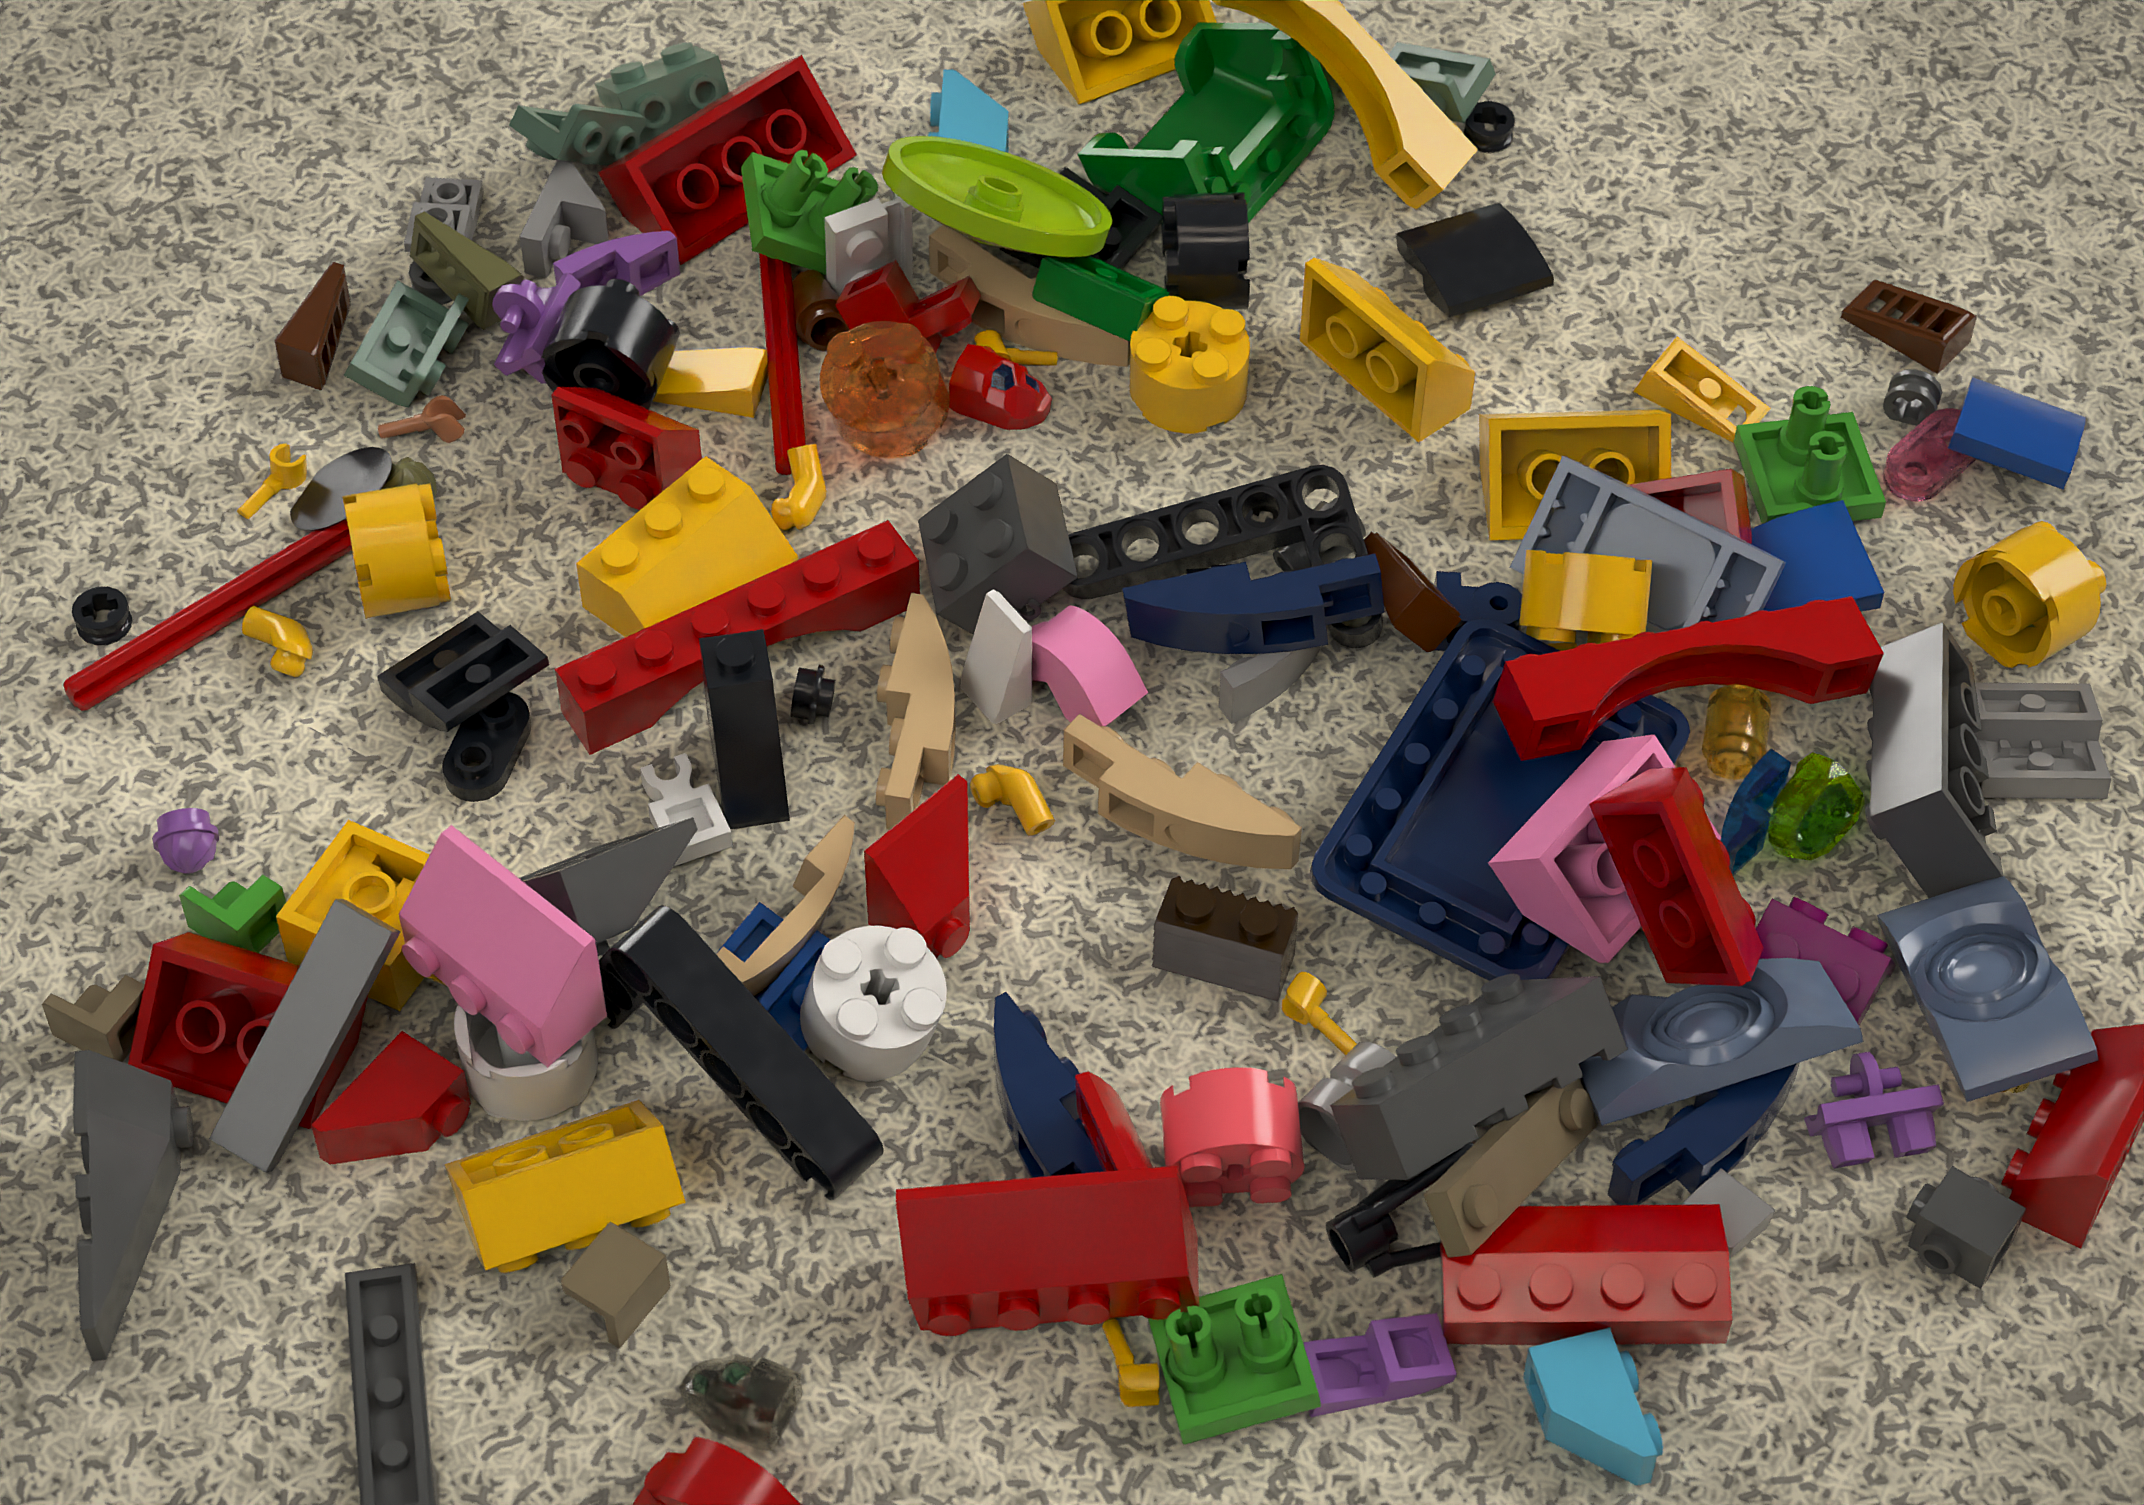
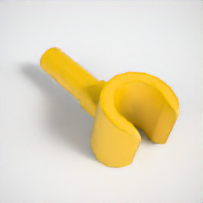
[974,330,1058,366]
[237,444,307,519]
[1282,972,1357,1055]
[1102,1319,1160,1407]

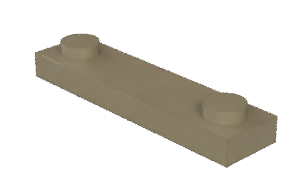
[1423,1078,1598,1257]

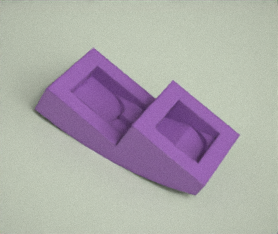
[553,231,680,296]
[1303,1313,1457,1417]

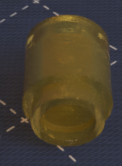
[1702,684,1772,780]

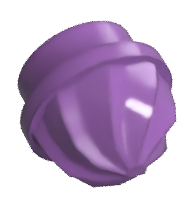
[152,808,219,874]

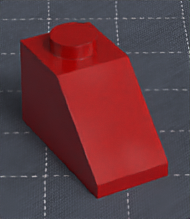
[311,1031,471,1165]

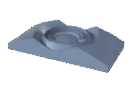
[1510,456,1786,633]
[1877,876,2098,1102]
[1579,958,1864,1126]

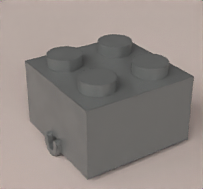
[918,454,1078,635]

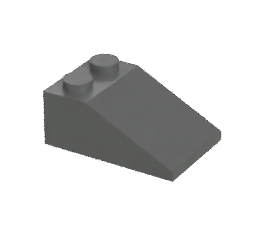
[519,817,698,956]

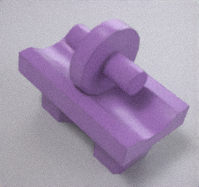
[492,272,581,384]
[1804,1052,1944,1168]

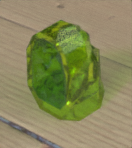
[1766,752,1865,861]

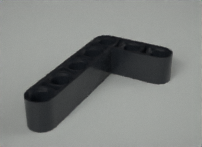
[1062,465,1383,648]
[598,905,884,1200]

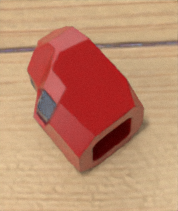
[949,344,1052,430]

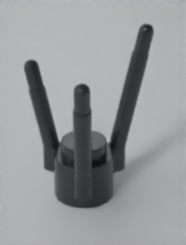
[1325,1143,1474,1278]

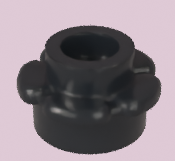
[790,664,836,724]

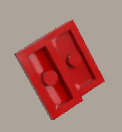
[1075,1071,1153,1172]

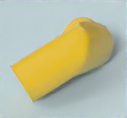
[771,444,827,531]
[242,606,314,678]
[970,764,1055,836]

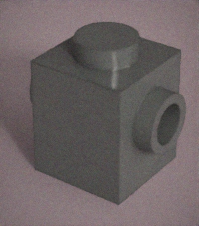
[1906,1166,2026,1289]

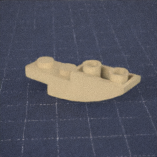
[929,225,1131,367]
[876,593,956,830]
[1063,714,1302,869]

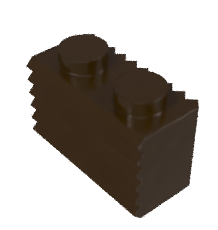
[1152,876,1298,1002]

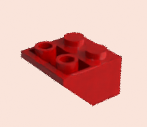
[551,387,702,510]

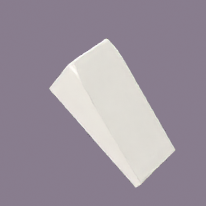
[960,589,1032,724]

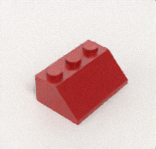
[1589,767,1763,986]
[128,932,369,1129]
[2001,1024,2144,1249]

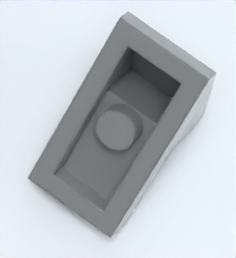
[520,160,609,278]

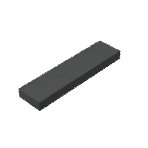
[209,899,400,1173]
[345,1263,436,1505]

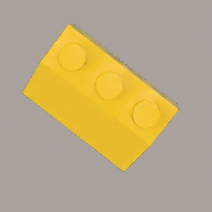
[1022,0,1217,104]
[1299,257,1475,443]
[1479,410,1671,540]
[576,456,799,637]
[444,1100,686,1273]

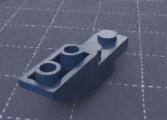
[1122,554,1385,654]
[994,992,1104,1178]
[1607,1062,1800,1205]

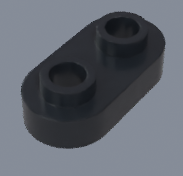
[442,692,531,802]

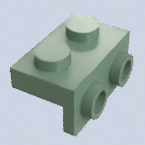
[595,42,730,144]
[1388,42,1496,123]
[509,103,646,166]
[344,280,469,408]

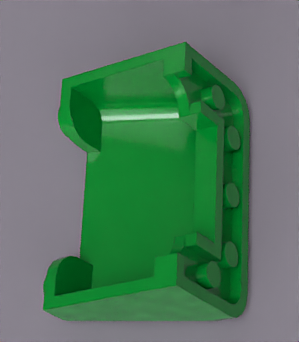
[1078,22,1335,224]

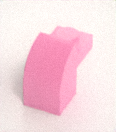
[1032,605,1148,726]

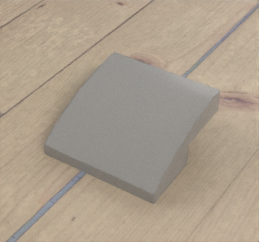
[1974,683,2111,799]

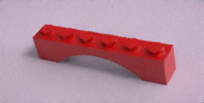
[555,520,920,755]
[1493,596,1884,761]

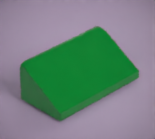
[1032,256,1169,341]

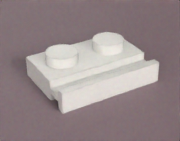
[824,193,913,296]

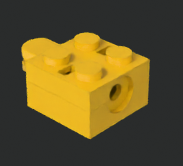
[276,820,447,1011]

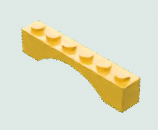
[1212,0,1478,210]

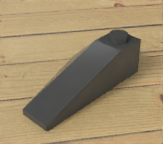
[73,1050,194,1361]

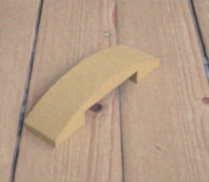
[716,815,855,996]

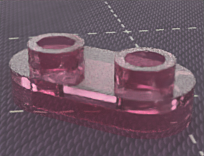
[1883,408,1976,501]

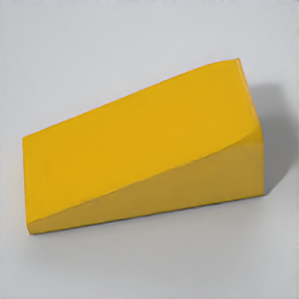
[1633,336,1771,443]
[653,347,768,418]

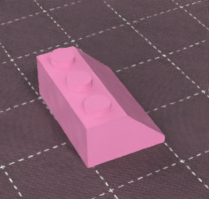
[1488,734,1721,963]
[399,825,607,1068]

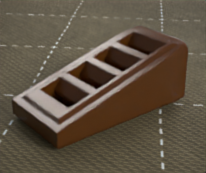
[274,262,351,391]
[1840,279,1977,374]
[1364,531,1462,652]

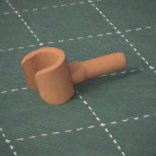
[378,395,466,443]

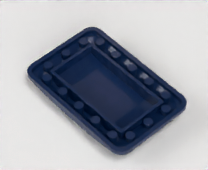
[1310,618,1690,981]

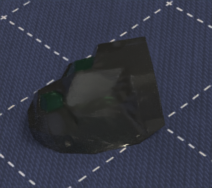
[679,1354,803,1451]

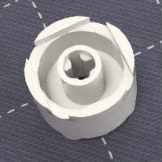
[800,926,947,1082]
[454,1005,598,1121]

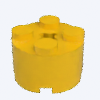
[1129,296,1250,434]
[342,483,451,619]
[1953,521,2107,668]
[1519,550,1652,644]

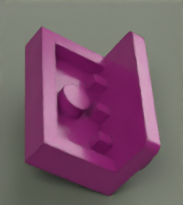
[1756,897,1896,1025]

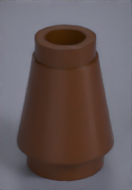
[792,270,851,351]

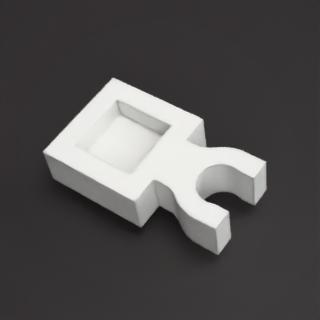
[640,753,733,867]

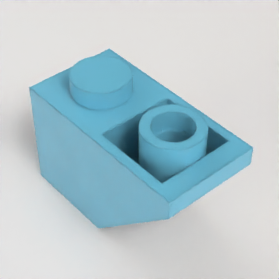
[928,69,1009,153]
[1523,1327,1663,1486]

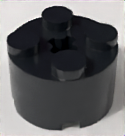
[1161,192,1250,310]
[541,279,680,409]

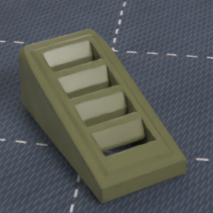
[410,211,524,330]

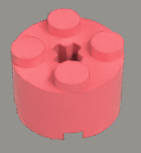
[1160,1067,1304,1207]

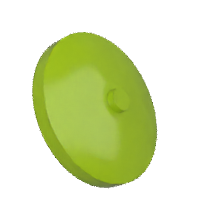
[882,136,1112,257]

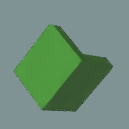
[179,874,286,953]

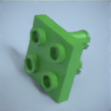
[741,150,878,275]
[1734,386,1886,524]
[1148,1274,1321,1445]

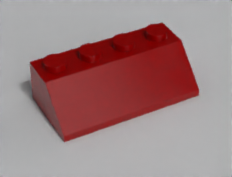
[598,55,857,265]
[896,1165,1199,1336]
[1440,1204,1733,1345]

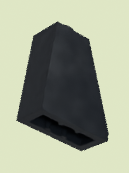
[699,629,790,830]

